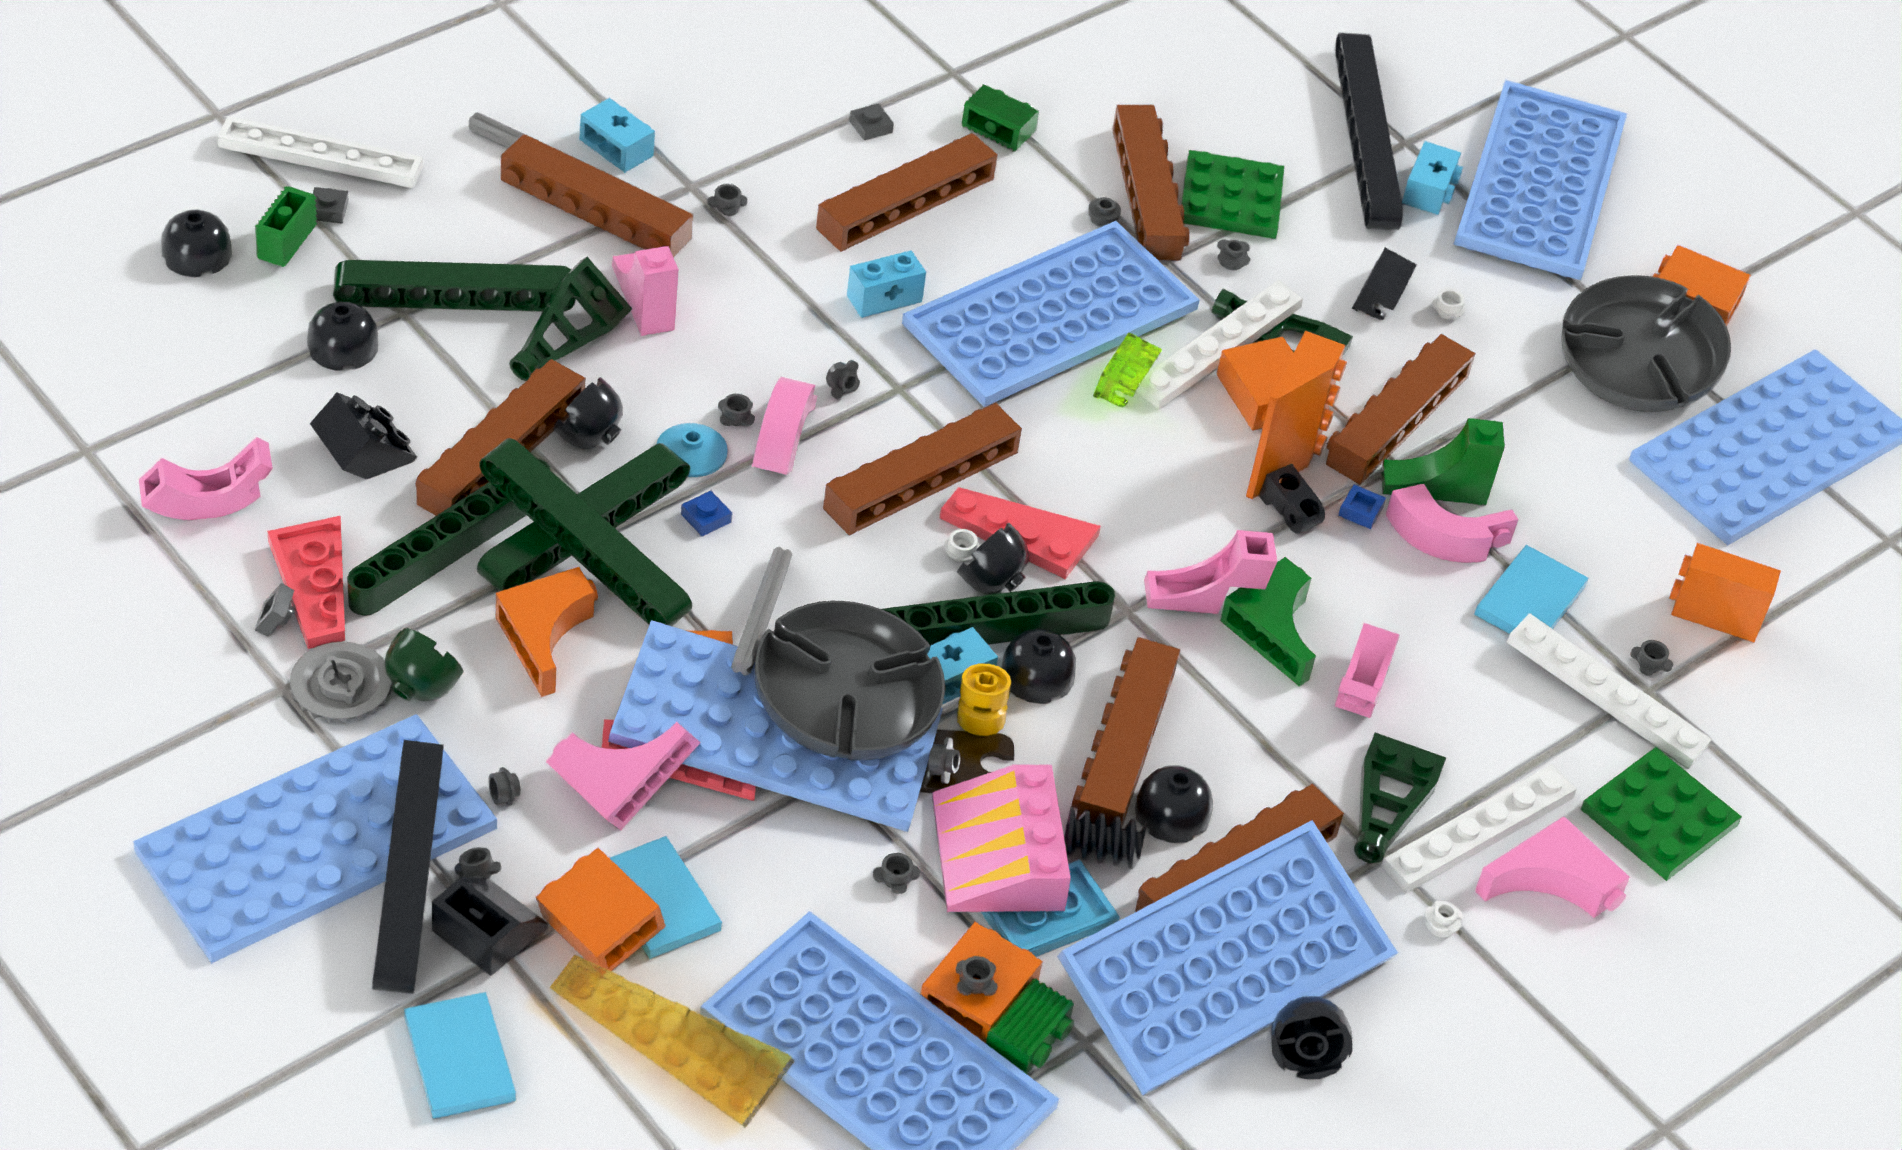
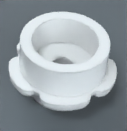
[1433,289,1465,319]
[945,529,980,562]
[1424,901,1463,938]

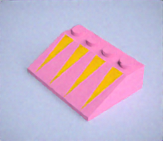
[932,765,1071,912]

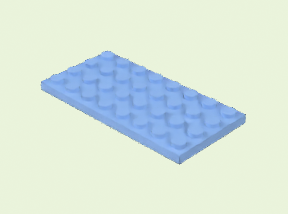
[1454,80,1627,280]
[902,221,1200,407]
[1629,349,1902,545]
[608,620,943,832]
[133,714,497,964]
[1057,820,1398,1095]
[700,911,1059,1150]

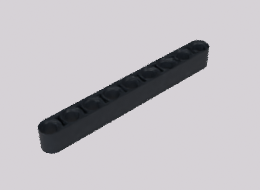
[1335,32,1403,230]

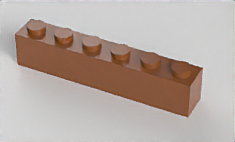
[1112,105,1190,260]
[816,133,998,252]
[501,134,693,258]
[1326,334,1476,485]
[415,359,586,516]
[823,403,1022,535]
[1071,637,1181,827]
[1135,783,1344,912]

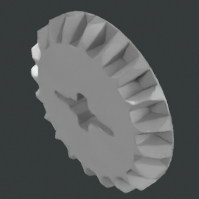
[290,642,392,724]

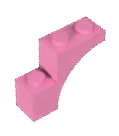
[1144,530,1277,614]

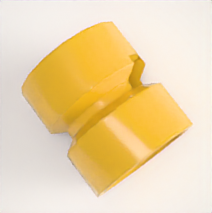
[957,664,1011,736]

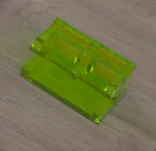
[1093,332,1162,407]

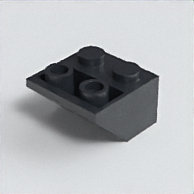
[310,392,417,479]
[432,877,548,976]

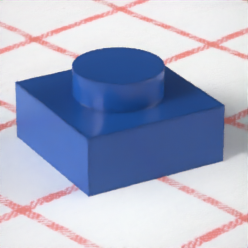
[1338,484,1386,529]
[681,491,732,536]

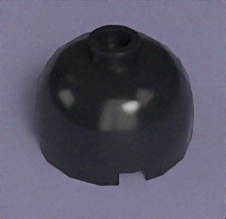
[161,210,232,277]
[307,302,378,371]
[553,377,623,449]
[957,523,1029,594]
[1001,628,1076,704]
[1135,765,1213,843]
[1271,996,1353,1079]

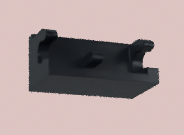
[1352,247,1417,320]

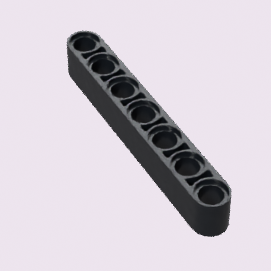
[372,740,444,994]

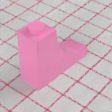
[612,246,679,336]
[546,722,701,830]
[1475,816,1630,918]

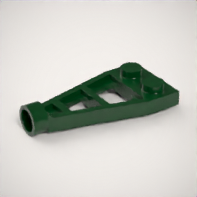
[509,257,632,381]
[1212,289,1353,355]
[1354,732,1446,863]

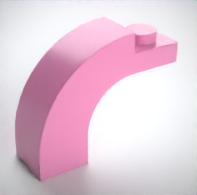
[752,377,817,475]
[139,437,273,520]
[1386,484,1518,563]
[1335,623,1400,718]

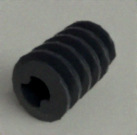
[1064,806,1147,870]

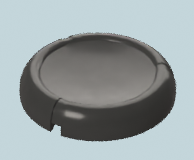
[1561,275,1731,412]
[755,601,945,760]

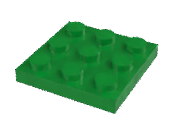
[1181,150,1285,239]
[1580,747,1742,881]

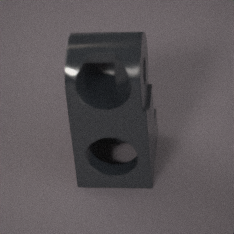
[1258,464,1325,534]

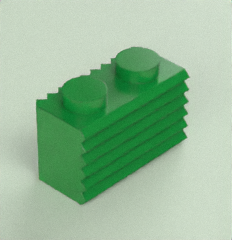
[962,84,1039,152]
[255,186,318,267]
[986,979,1074,1075]

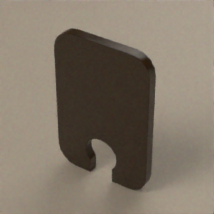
[920,729,1014,793]

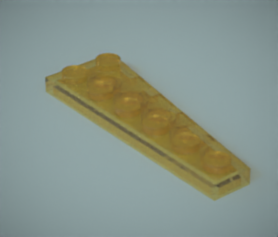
[550,955,795,1128]

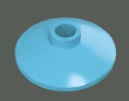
[657,423,728,477]

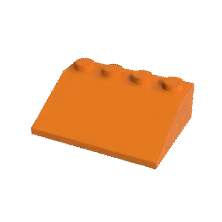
[1246,331,1347,499]

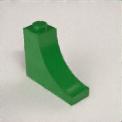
[1381,418,1505,506]
[1220,557,1316,687]

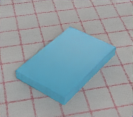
[1474,545,1589,634]
[610,836,722,959]
[981,859,1120,957]
[404,992,516,1119]

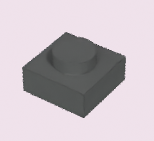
[849,103,894,141]
[312,187,348,224]
[255,583,294,637]

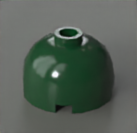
[384,628,464,701]

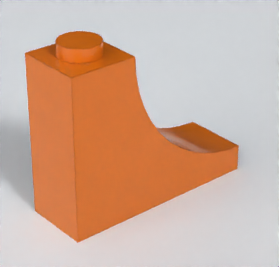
[495,567,598,697]

